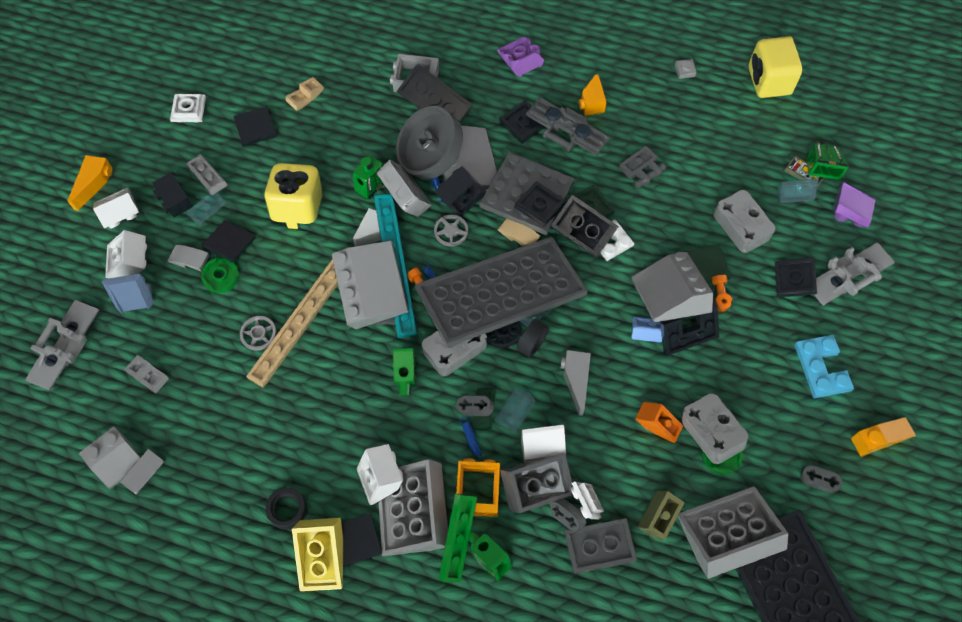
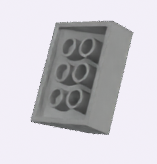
[443,126,497,191]
[332,241,409,329]
[632,252,713,322]
[379,459,448,556]
[678,486,788,579]

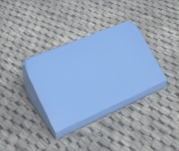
[632,317,662,342]

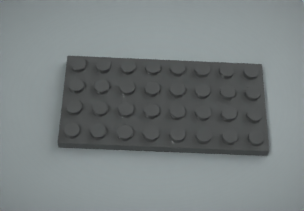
[415,237,588,348]

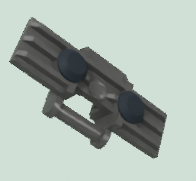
[526,97,610,156]

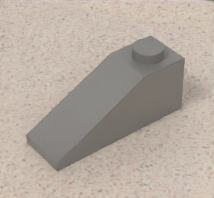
[561,350,591,416]

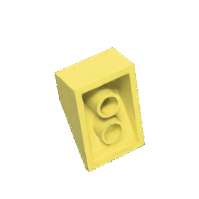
[292,518,343,591]

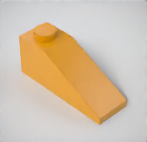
[67,155,112,211]
[851,417,916,457]

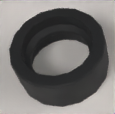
[517,319,549,358]
[265,488,308,530]

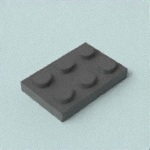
[564,518,637,574]

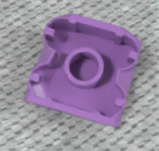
[497,37,544,77]
[833,182,876,228]

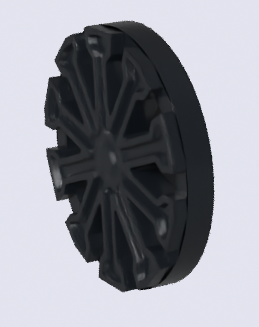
[485,321,521,348]

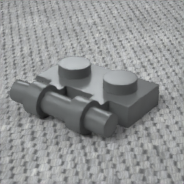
[619,146,666,188]

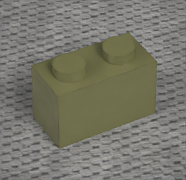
[638,491,685,540]

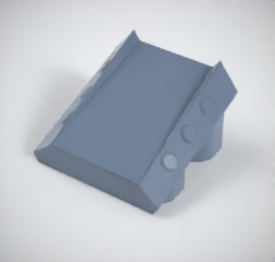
[102,273,154,314]

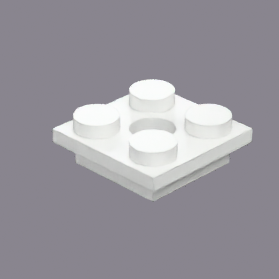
[170,94,206,123]
[601,220,634,261]
[571,481,604,520]

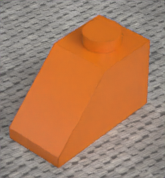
[635,402,683,443]

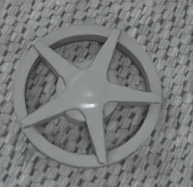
[434,215,468,247]
[240,316,277,351]

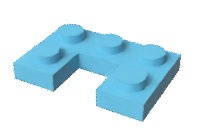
[794,335,854,398]

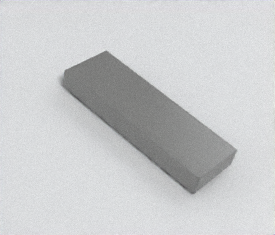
[186,154,228,195]

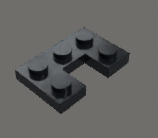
[660,302,719,356]

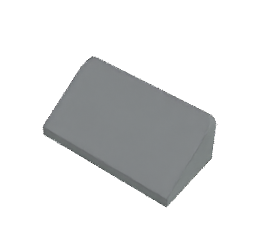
[120,449,165,495]

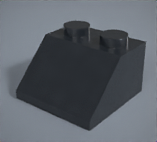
[435,166,487,217]

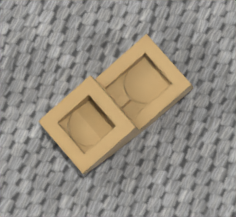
[286,77,324,111]
[498,219,540,247]

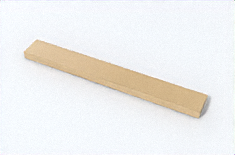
[246,259,338,388]

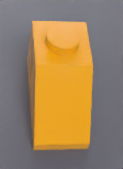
[579,75,607,116]

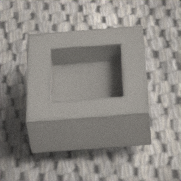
[675,59,697,79]

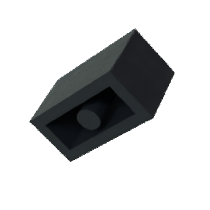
[152,172,193,217]

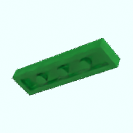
[439,493,477,582]

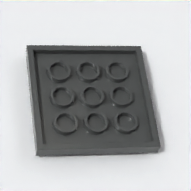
[480,152,574,235]

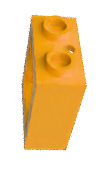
[456,458,500,517]

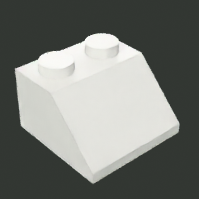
[93,187,139,228]
[105,230,147,279]
[521,425,566,463]
[357,444,403,505]

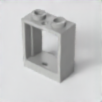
[390,54,439,92]

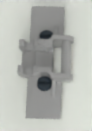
[814,242,895,306]
[25,300,99,391]

